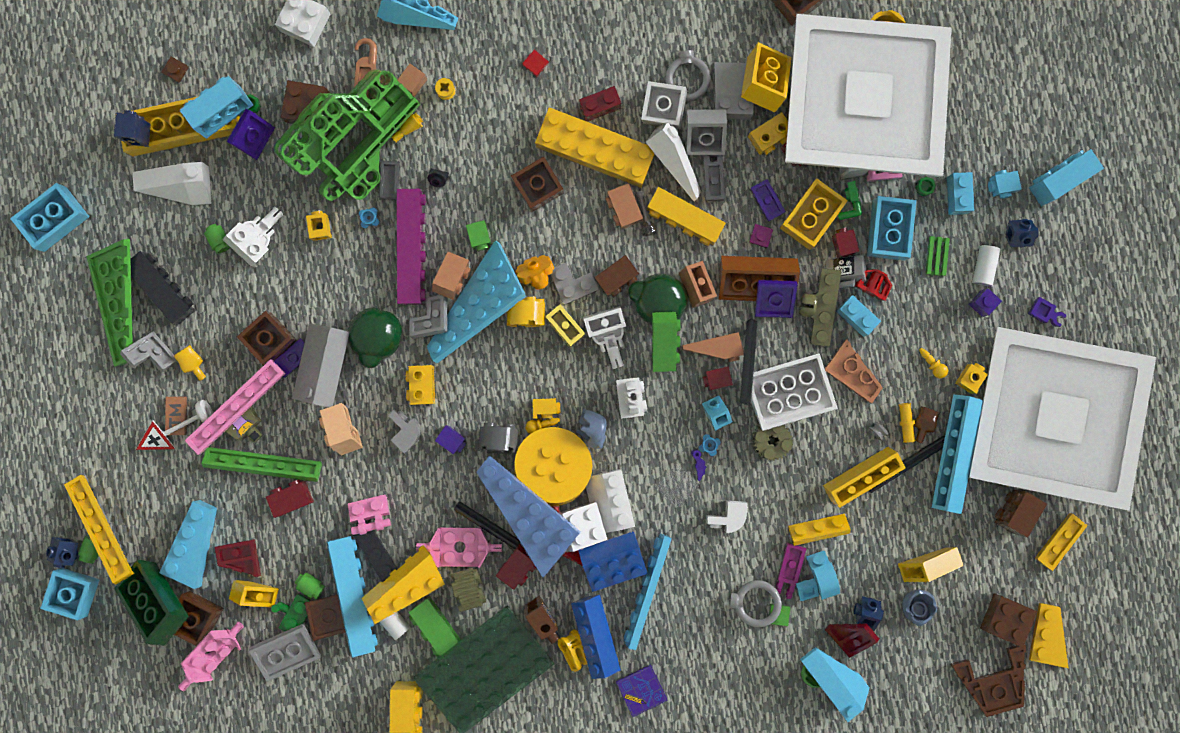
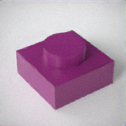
[749,224,773,248]

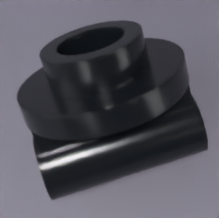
[427,168,449,188]

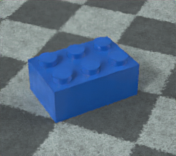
[578,531,648,592]

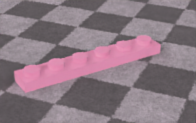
[185,359,286,455]

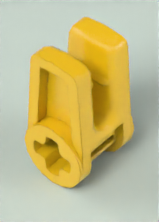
[557,629,587,672]

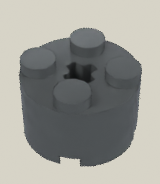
[478,422,519,454]

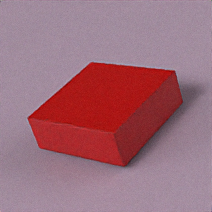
[522,49,549,77]

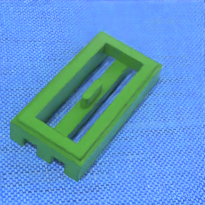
[925,236,950,276]

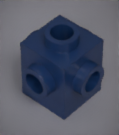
[1005,219,1039,248]
[46,537,79,568]
[853,596,884,631]

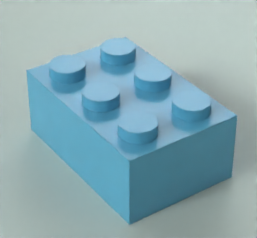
[180,75,253,139]
[1029,149,1104,206]
[10,183,90,252]
[867,196,917,261]

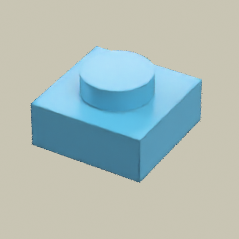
[796,578,819,601]

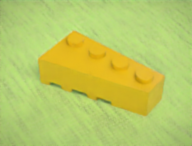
[361,544,445,624]

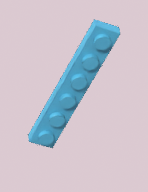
[624,533,672,650]

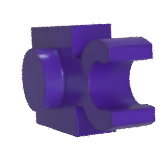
[1028,297,1066,327]

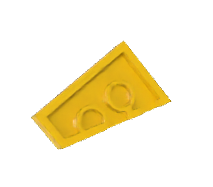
[1029,603,1069,668]

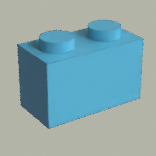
[947,172,974,215]
[836,295,881,337]

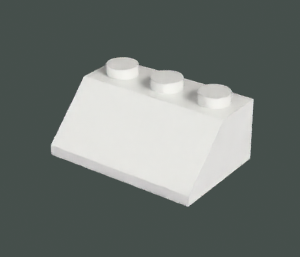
[586,469,635,533]

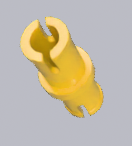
[898,403,916,443]

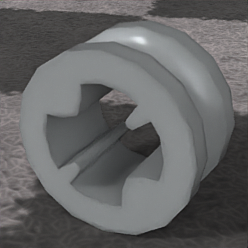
[869,422,888,441]

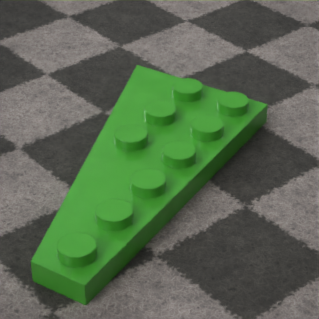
[86,239,133,367]

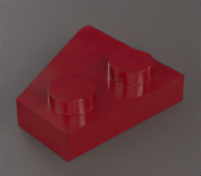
[215,539,261,577]
[825,624,880,658]

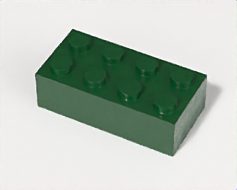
[114,559,189,646]

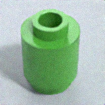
[204,224,231,254]
[78,535,99,564]
[295,572,325,600]

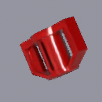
[854,269,892,301]

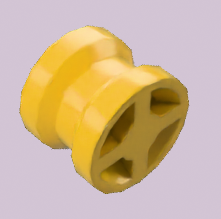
[435,78,455,100]

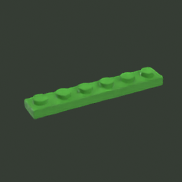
[201,447,322,482]

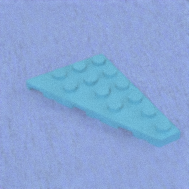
[427,241,527,363]

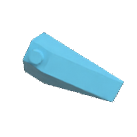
[377,0,458,30]
[800,647,869,722]

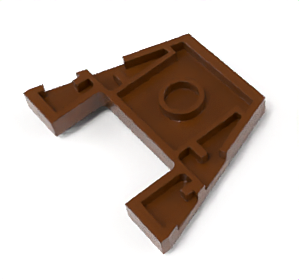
[951,645,1026,717]

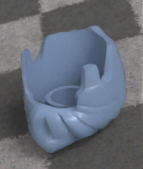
[576,409,607,449]
[902,590,937,626]

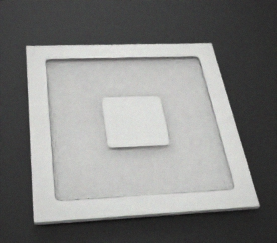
[785,14,951,177]
[969,327,1156,511]

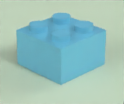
[40,568,100,620]

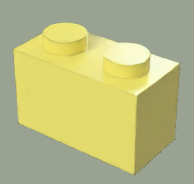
[545,304,585,348]

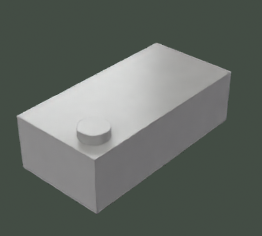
[292,323,350,407]

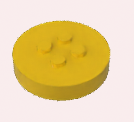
[514,427,592,506]

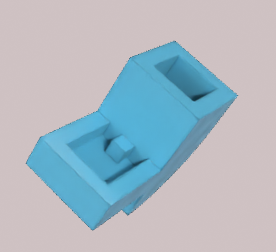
[806,551,840,600]

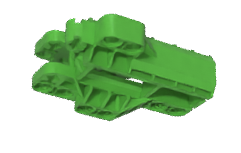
[274,69,420,201]

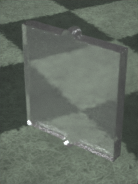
[655,463,700,508]

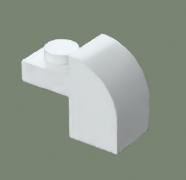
[706,501,747,533]

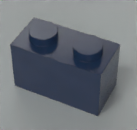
[114,110,151,147]

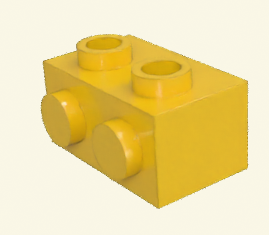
[748,112,788,155]
[406,365,435,405]

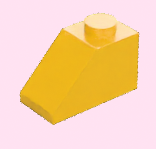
[229,580,279,607]

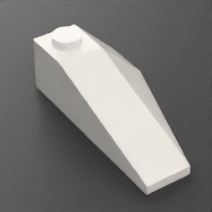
[646,122,701,201]
[133,162,211,205]

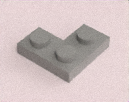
[551,263,599,305]
[409,295,447,339]
[120,332,178,373]

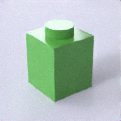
[466,220,492,251]

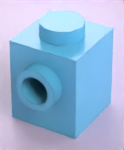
[988,170,1021,199]
[702,395,733,430]

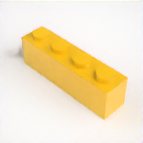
[647,187,726,246]
[823,447,905,508]

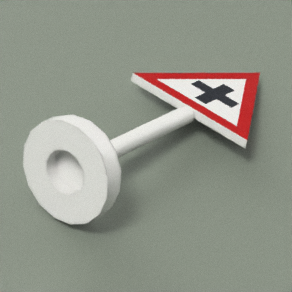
[136,400,213,450]

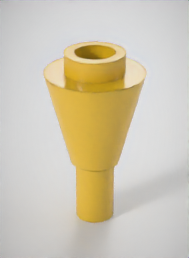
[392,112,423,143]

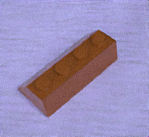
[719,256,800,301]

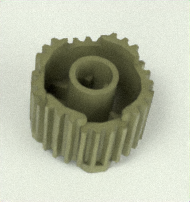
[751,425,793,460]
[450,568,487,612]

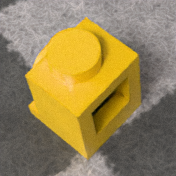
[306,211,332,241]
[955,363,988,394]
[533,398,560,419]

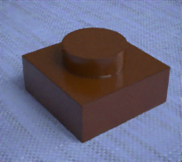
[162,56,189,83]

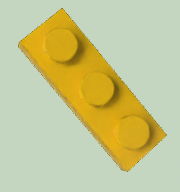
[1035,513,1088,571]
[788,514,851,546]

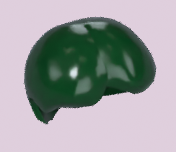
[628,273,688,325]
[348,307,402,368]

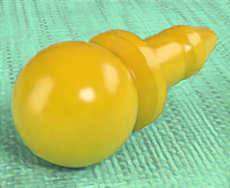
[919,348,948,379]
[525,418,560,434]

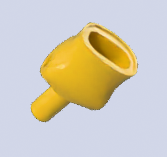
[173,345,206,381]

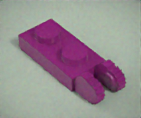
[776,542,807,599]

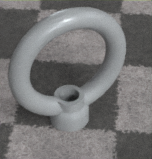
[665,50,711,101]
[730,580,782,627]

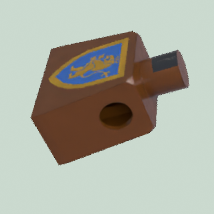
[524,595,560,644]

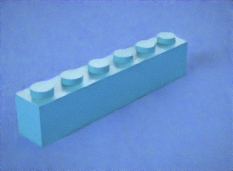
[931,394,983,514]
[326,536,378,658]

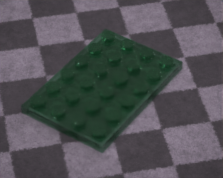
[414,605,555,733]

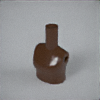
[913,406,940,444]

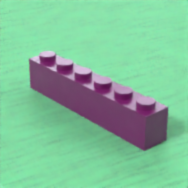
[397,189,426,305]

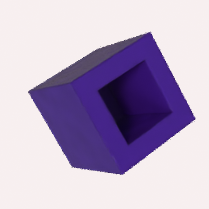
[968,288,1002,317]
[435,425,466,454]

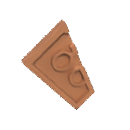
[824,339,883,404]

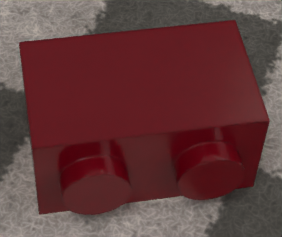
[579,86,622,122]
[266,480,314,518]
[496,542,536,590]

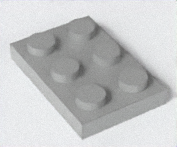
[249,624,321,681]

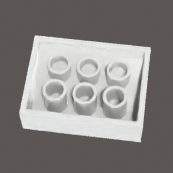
[751,353,838,431]

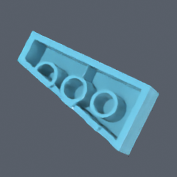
[159,500,217,589]

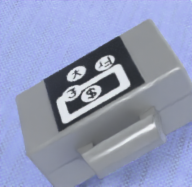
[825,255,866,288]

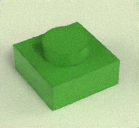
[769,604,790,626]

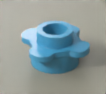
[359,208,380,228]
[699,434,721,456]

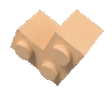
[319,403,363,455]

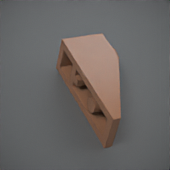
[681,332,744,362]

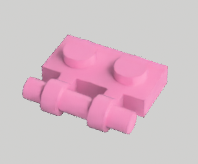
[348,494,391,535]

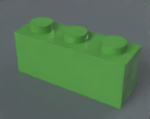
[652,312,681,372]
[408,596,463,660]

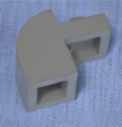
[388,410,421,454]

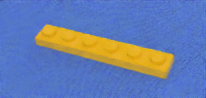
[64,475,134,584]

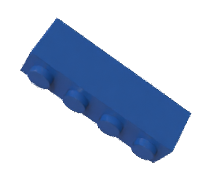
[571,595,621,679]

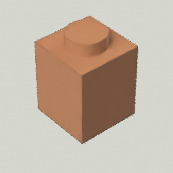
[398,64,427,97]

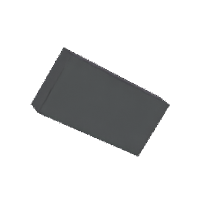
[379,161,400,200]

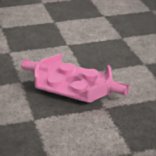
[416,527,502,568]
[178,622,244,691]

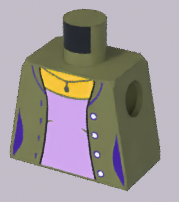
[225,406,263,443]

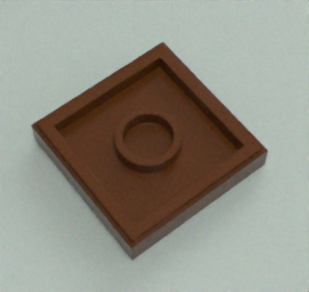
[305,594,346,641]

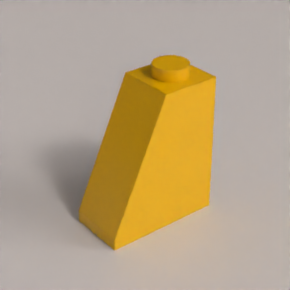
[898,547,963,582]

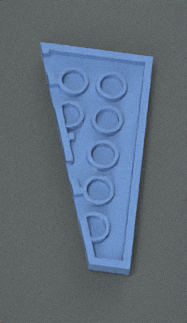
[477,456,581,577]

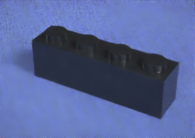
[130,251,195,325]

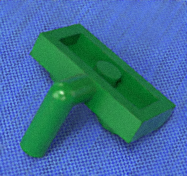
[838,181,862,220]
[271,593,312,632]

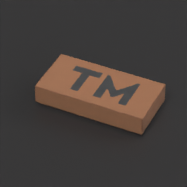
[165,397,187,435]

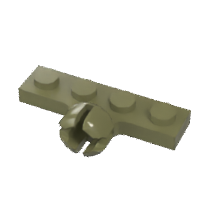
[799,268,841,347]

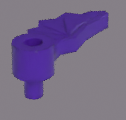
[691,449,707,481]

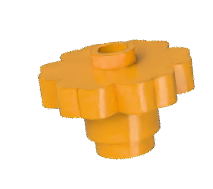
[515,255,554,290]

